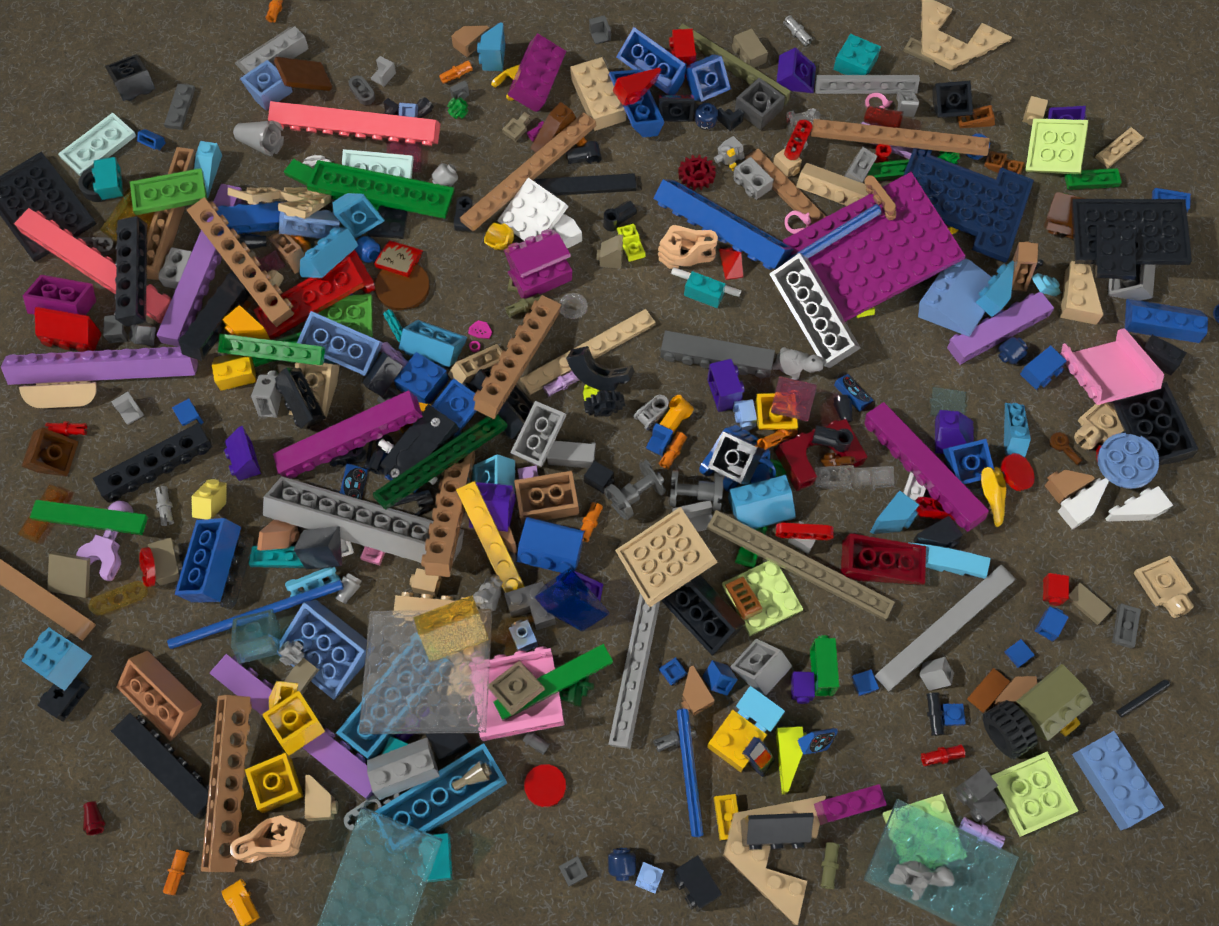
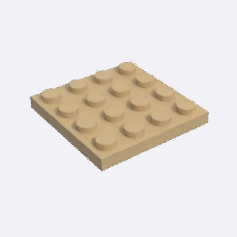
[615,507,718,607]

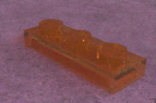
[18,484,68,544]

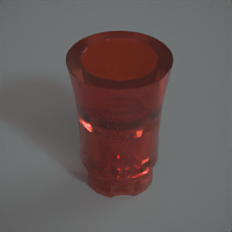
[864,105,904,128]

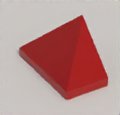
[719,247,743,280]

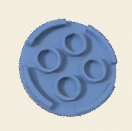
[1098,433,1159,489]

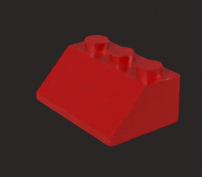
[34,307,101,352]

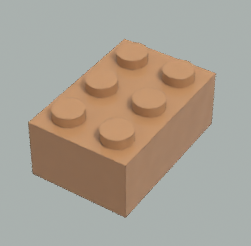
[514,471,579,524]

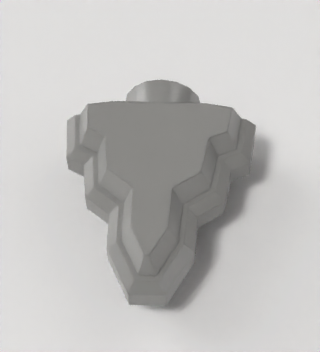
[473,574,503,614]

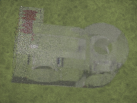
[785,109,820,134]

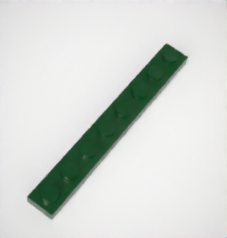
[373,414,508,510]

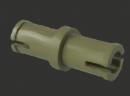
[505,293,541,318]
[820,842,840,889]

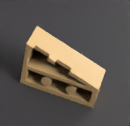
[1060,261,1103,325]

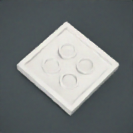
[497,178,568,241]

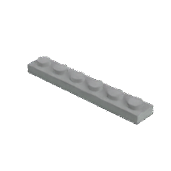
[815,75,920,94]

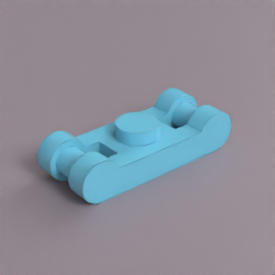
[285,567,341,597]

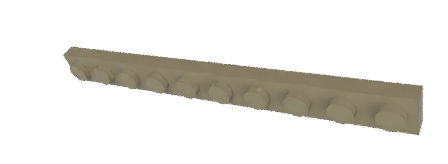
[706,510,895,621]

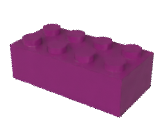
[507,33,566,112]

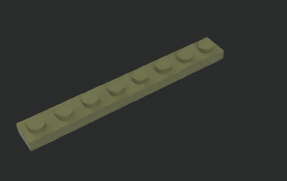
[678,23,791,105]

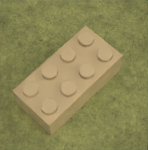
[570,57,626,131]

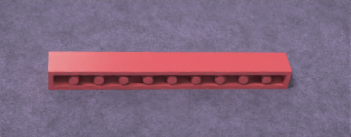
[268,101,441,146]
[14,208,172,324]

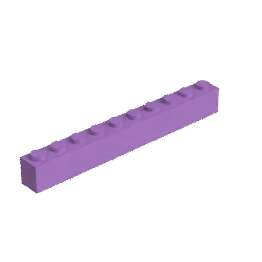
[157,184,246,347]
[1,346,198,385]
[210,654,374,799]

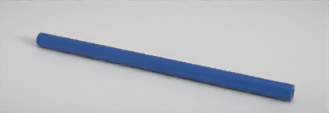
[167,580,344,649]

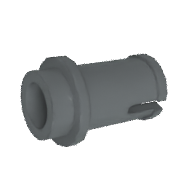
[523,731,550,755]

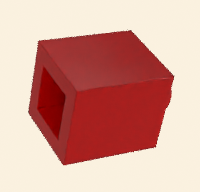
[1043,573,1069,606]

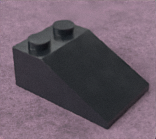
[105,54,155,101]

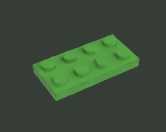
[130,168,207,215]

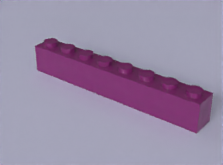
[273,390,423,479]
[865,402,989,532]

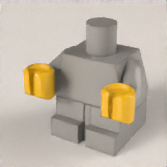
[714,136,745,171]

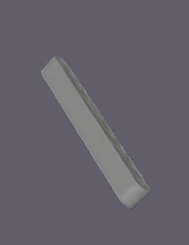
[874,565,1016,692]

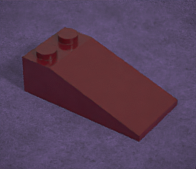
[841,533,926,585]

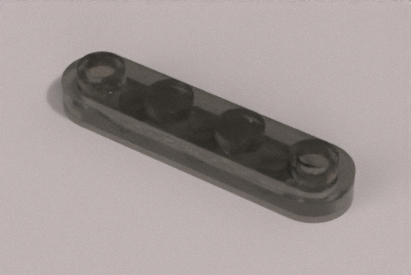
[220,532,254,610]

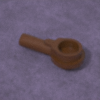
[1050,432,1083,465]
[821,453,855,467]

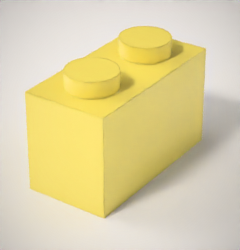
[192,479,226,519]

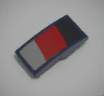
[742,737,775,777]

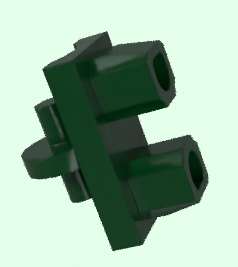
[560,676,594,706]

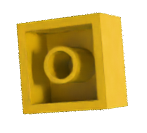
[707,710,767,772]
[245,753,304,813]

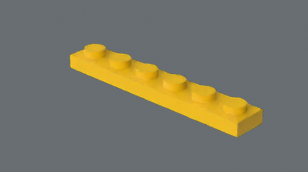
[456,481,525,593]

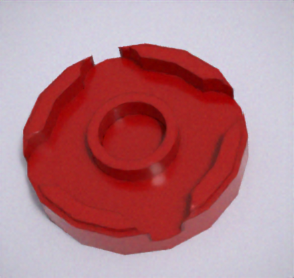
[1001,453,1035,491]
[139,547,156,587]
[524,764,566,807]

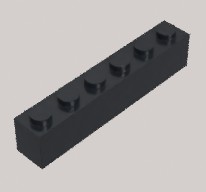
[179,271,255,361]
[111,713,209,819]

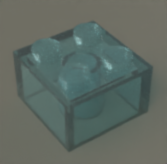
[231,609,280,664]

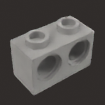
[733,157,774,200]
[159,247,192,289]

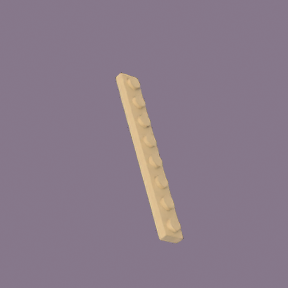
[520,309,656,395]

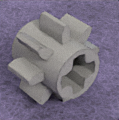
[278,641,304,666]

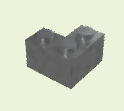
[504,581,556,630]
[955,768,1006,824]

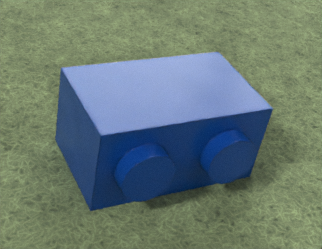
[1020,345,1067,390]

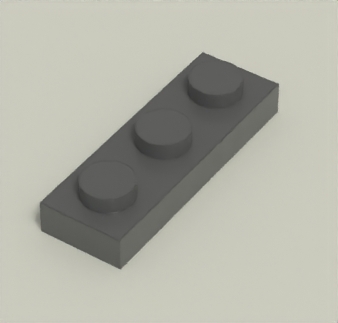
[164,84,195,130]

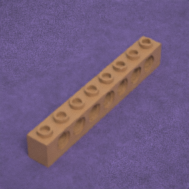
[187,197,294,327]
[473,295,562,419]
[421,450,475,577]
[201,695,252,872]

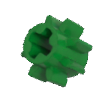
[447,97,469,119]
[937,151,960,165]

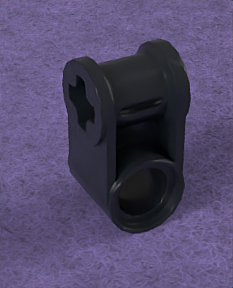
[454,196,473,232]
[330,447,367,467]

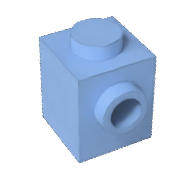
[509,620,538,651]

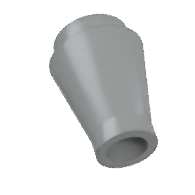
[336,573,361,604]

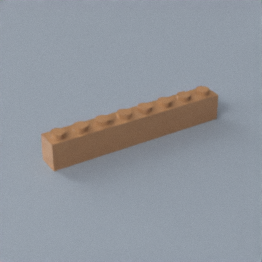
[147,147,196,280]

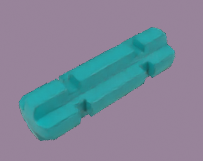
[383,309,403,342]

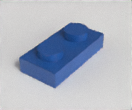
[1152,188,1191,212]

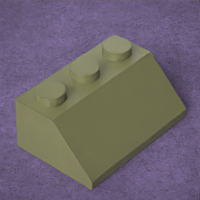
[1016,664,1093,741]

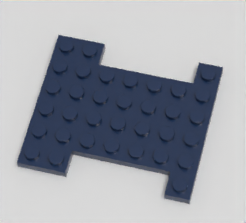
[903,148,1034,263]

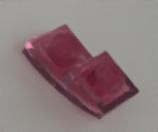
[252,250,285,275]

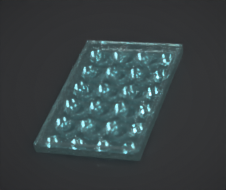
[863,799,1019,926]
[317,807,443,926]

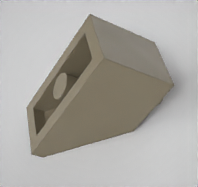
[597,234,623,269]

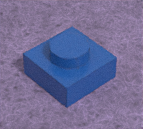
[941,704,965,726]

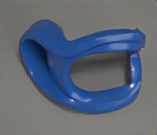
[750,448,776,483]

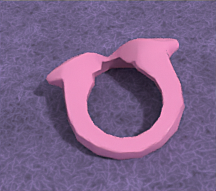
[865,93,892,115]
[785,210,811,234]

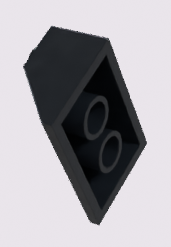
[275,368,326,429]
[740,813,814,851]

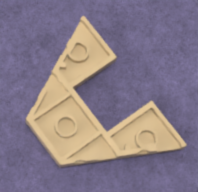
[921,0,1012,70]
[228,187,331,219]
[723,796,826,925]

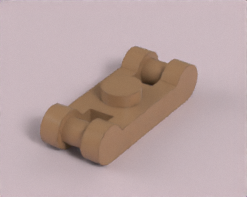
[865,176,896,220]

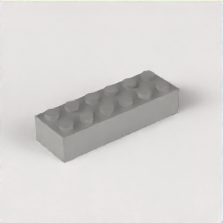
[770,253,861,368]

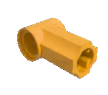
[660,395,694,434]
[221,879,260,926]

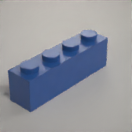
[216,201,284,236]

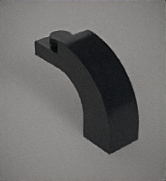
[566,346,635,391]

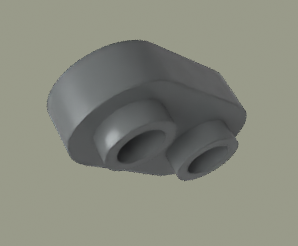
[349,76,375,105]

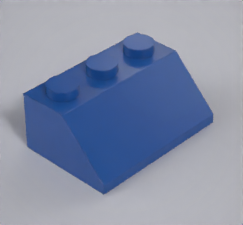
[517,517,584,573]

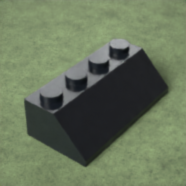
[469,368,533,440]
[661,574,746,656]

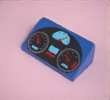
[834,374,873,412]
[340,464,368,500]
[797,728,838,755]

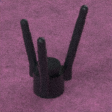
[391,490,434,517]

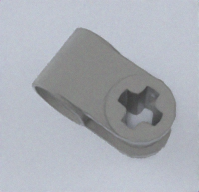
[634,395,669,431]

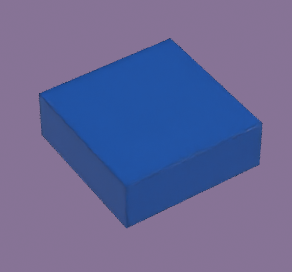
[1005,639,1034,668]
[659,657,688,686]
[851,670,879,696]

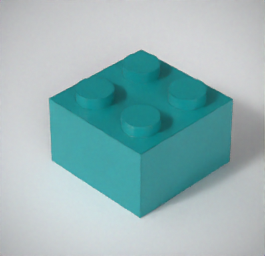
[833,34,881,75]

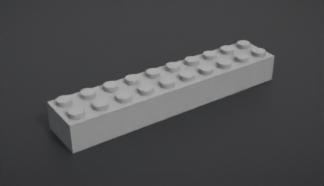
[263,476,464,563]

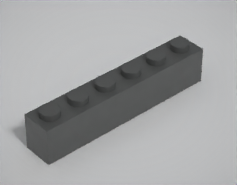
[660,330,775,378]

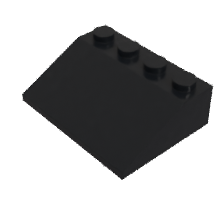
[1111,382,1198,465]

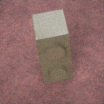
[732,28,768,68]
[148,538,184,586]

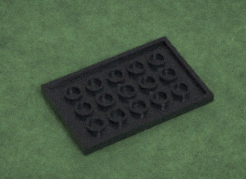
[0,151,96,262]
[1071,199,1192,265]

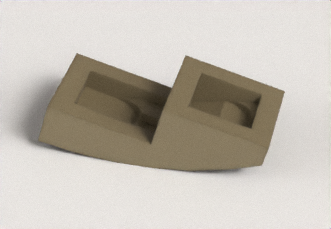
[284,657,319,694]

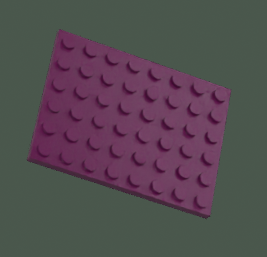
[783,172,965,321]

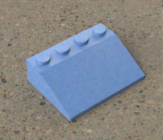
[918,259,992,337]
[274,600,376,700]

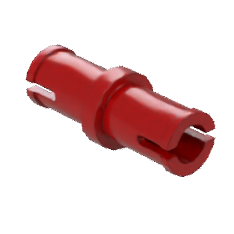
[45,421,88,436]
[921,744,965,767]

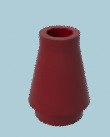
[83,801,106,836]

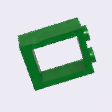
[810,635,839,696]

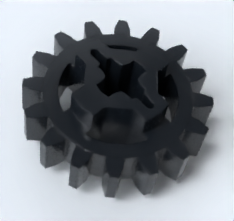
[583,390,625,417]

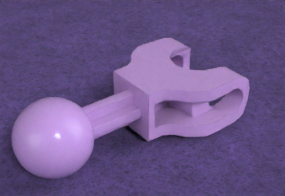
[76,501,133,581]

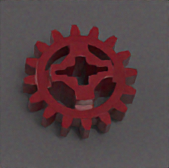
[678,154,716,191]

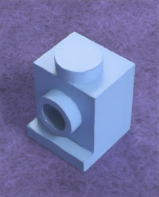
[733,399,757,430]
[635,862,664,894]

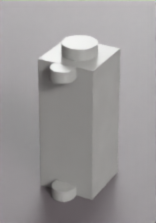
[546,441,596,468]

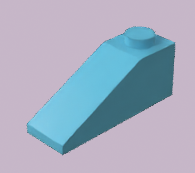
[194,141,222,198]

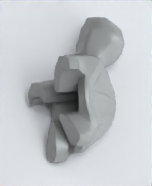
[772,347,823,383]
[889,860,955,901]

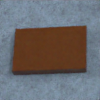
[274,57,333,91]

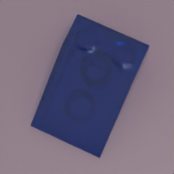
[535,567,610,631]

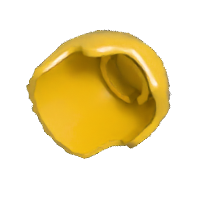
[484,223,514,251]

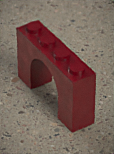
[775,419,867,491]

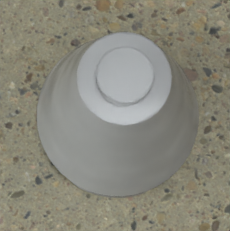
[233,121,284,156]

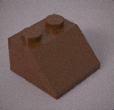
[21,427,78,477]

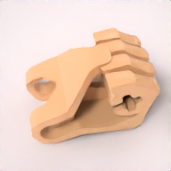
[658,225,718,269]
[230,815,306,863]

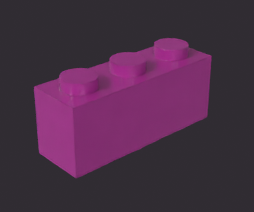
[814,784,887,825]

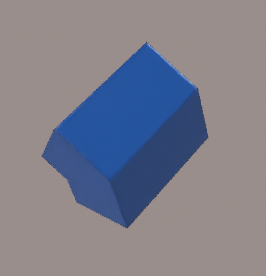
[137,129,166,151]

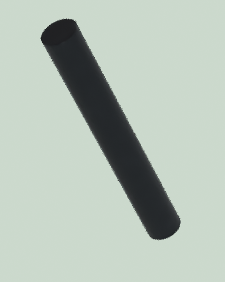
[1116,679,1170,718]

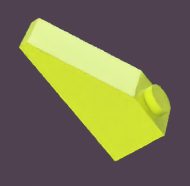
[775,727,807,795]

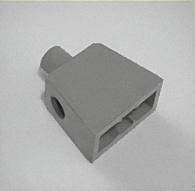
[251,371,282,418]

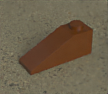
[530,102,576,153]

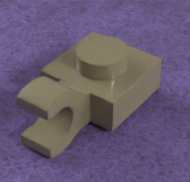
[502,112,531,142]

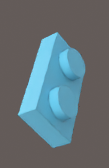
[1032,273,1061,296]

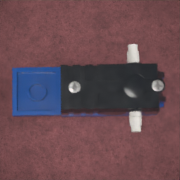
[378,378,477,493]

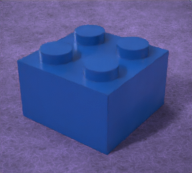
[685,54,731,102]
[394,352,449,404]
[943,439,994,484]

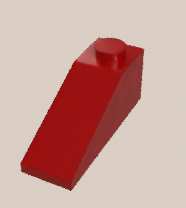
[613,67,661,106]

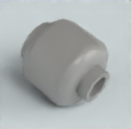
[432,163,458,187]

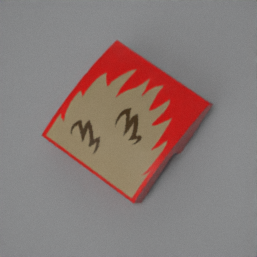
[374,240,423,278]

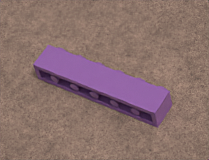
[947,292,1054,365]

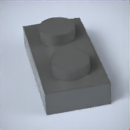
[1112,604,1141,649]

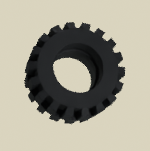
[982,700,1038,759]

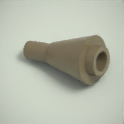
[452,760,492,790]

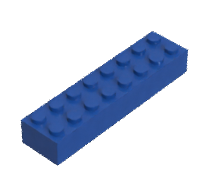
[653,179,794,270]

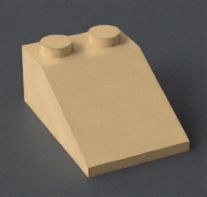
[289,362,340,420]

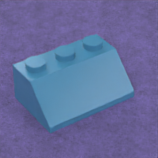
[300,227,359,278]
[399,320,467,367]
[728,475,796,529]

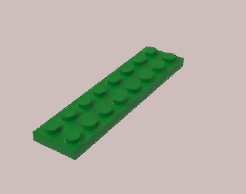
[307,160,454,219]

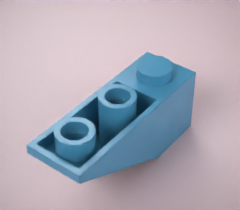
[976,260,1014,317]
[1004,403,1031,457]

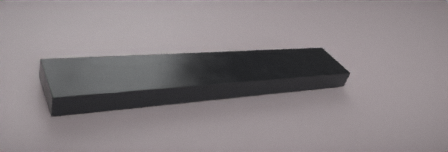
[533,173,636,196]

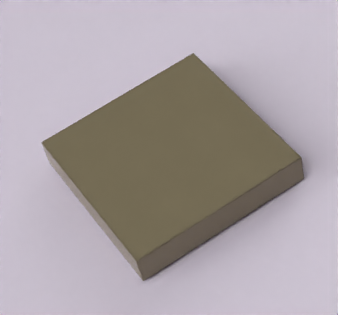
[48,552,90,598]
[487,660,545,715]

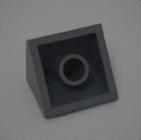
[294,526,342,570]
[420,706,471,759]

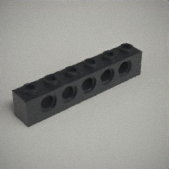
[114,216,147,327]
[93,422,213,503]

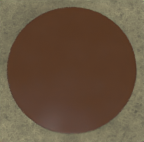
[375,264,430,311]

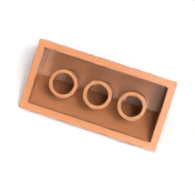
[117,651,202,741]

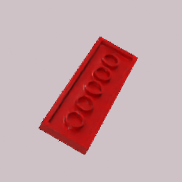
[254,255,366,340]

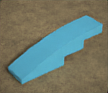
[908,542,991,579]

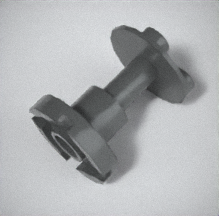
[604,460,666,520]
[670,469,723,512]

